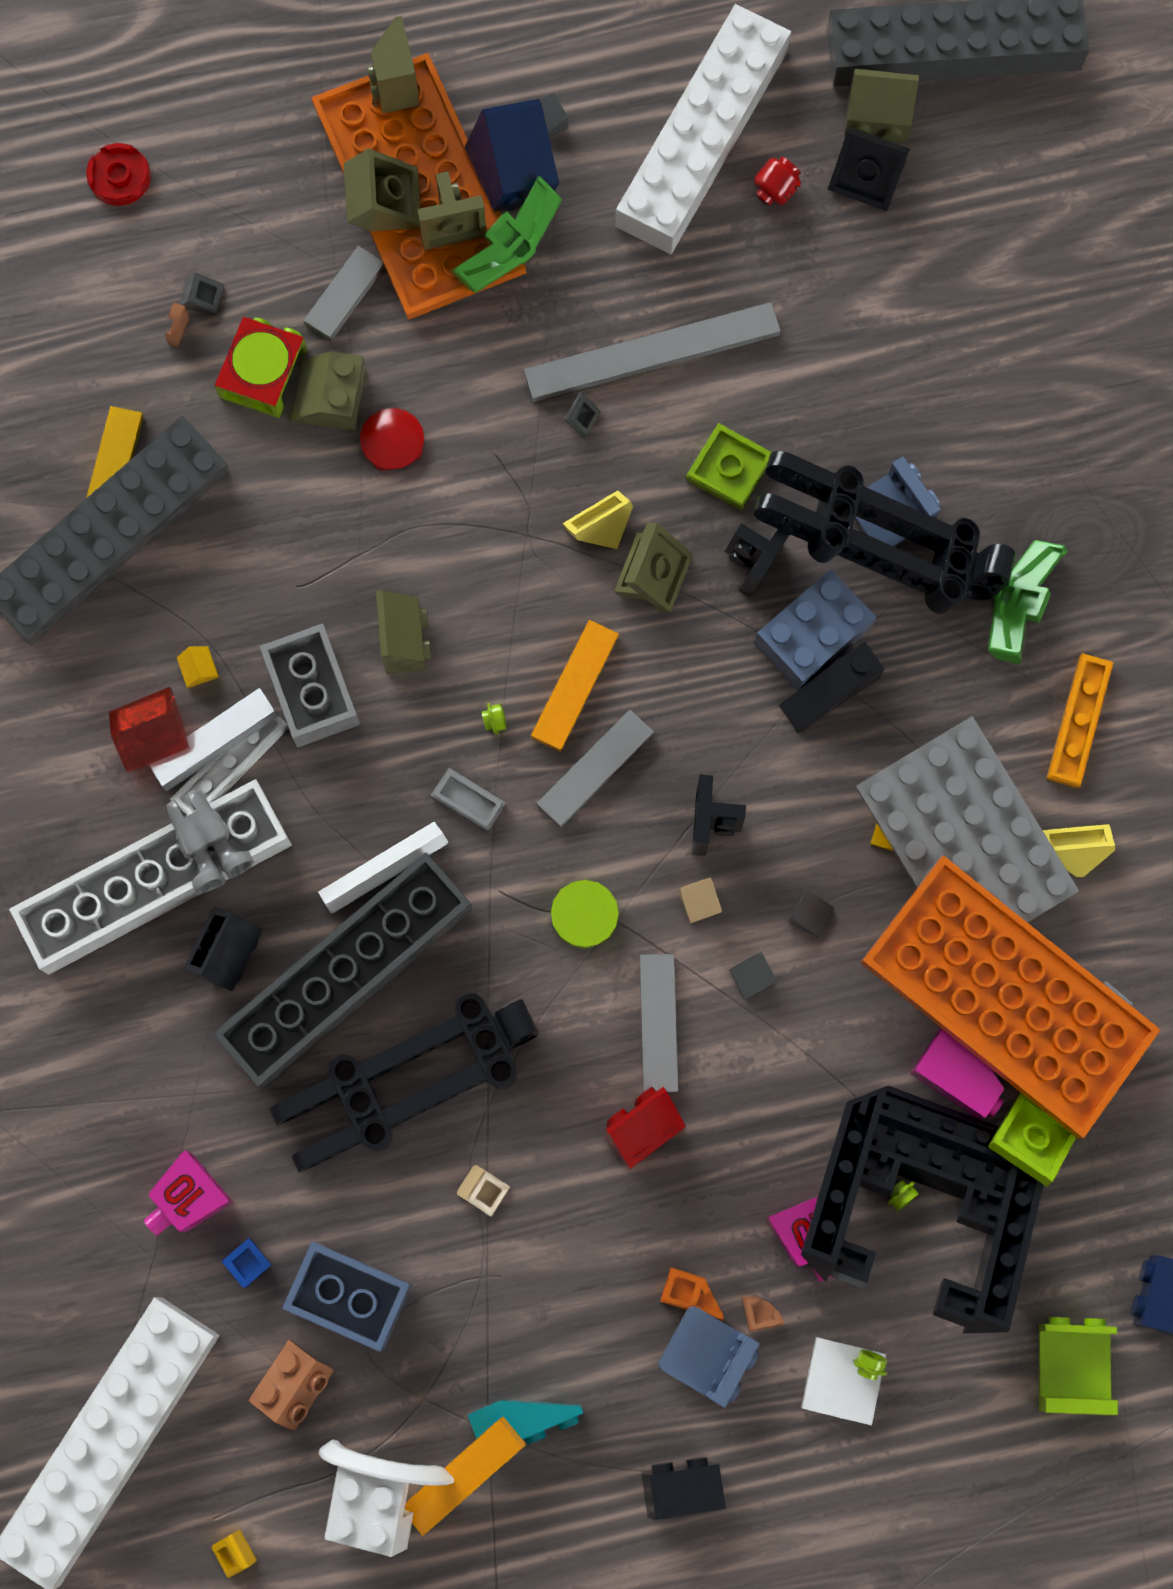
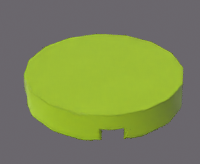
[551,880,619,949]

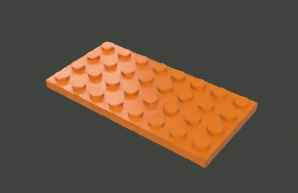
[311,53,526,320]
[860,855,1161,1139]

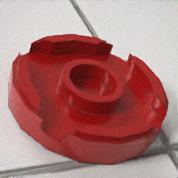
[86,143,151,206]

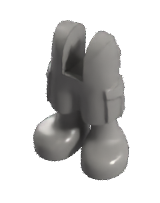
[166,789,254,893]

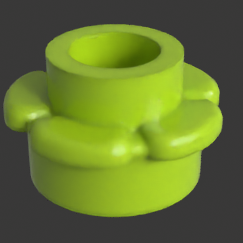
[482,702,507,735]
[887,1180,919,1212]
[853,1350,888,1380]

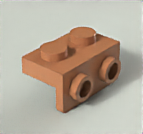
[248,1340,334,1431]

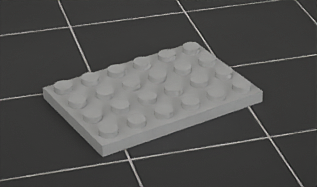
[855,716,1079,923]

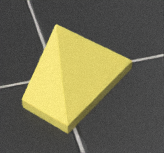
[563,490,633,549]
[1043,824,1115,877]

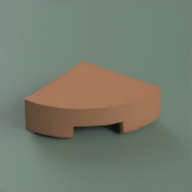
[166,302,190,347]
[741,1296,784,1332]

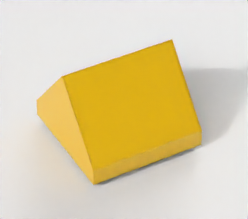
[177,646,219,689]
[211,1529,257,1578]

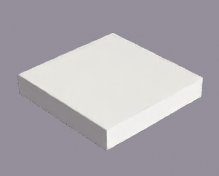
[801,1337,886,1425]

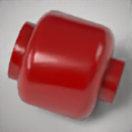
[754,156,801,206]

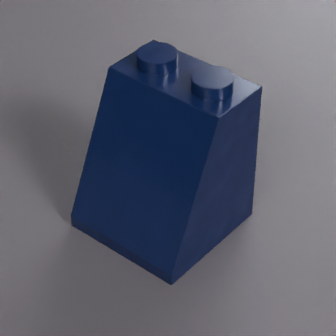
[465,99,559,212]
[1131,1255,1173,1336]

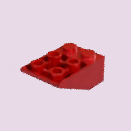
[604,1086,686,1170]

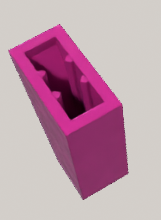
[910,1028,1004,1120]

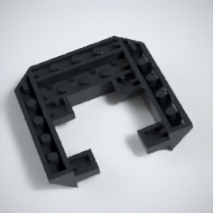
[800,1086,1043,1334]

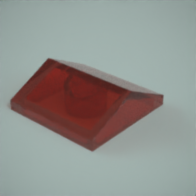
[109,687,190,773]

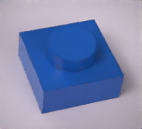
[222,1238,273,1289]

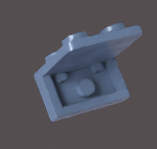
[855,456,941,547]
[658,1306,760,1408]

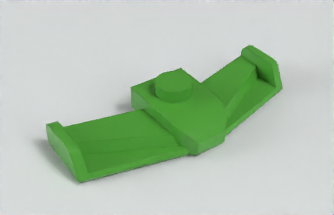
[450,176,563,293]
[988,540,1067,664]

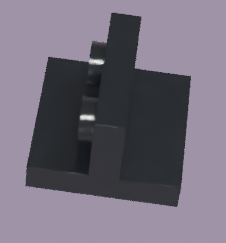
[827,127,910,211]
[724,523,790,597]
[692,774,746,856]

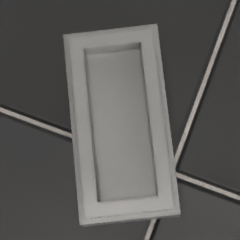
[431,768,506,832]

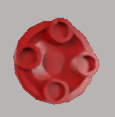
[360,408,425,471]

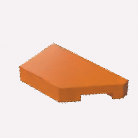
[660,1267,724,1322]

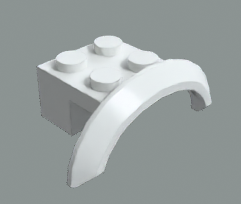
[319,1440,454,1557]

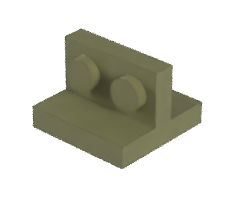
[417,172,486,250]
[614,522,693,613]

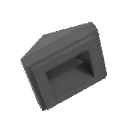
[565,392,601,438]

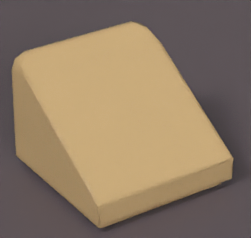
[678,877,722,924]
[457,1165,510,1217]

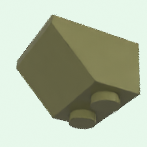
[367,16,420,114]
[844,69,919,143]
[344,148,420,231]
[291,351,367,431]
[376,590,431,674]

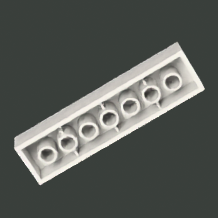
[615,4,791,254]
[9,779,292,975]
[0,1297,220,1589]

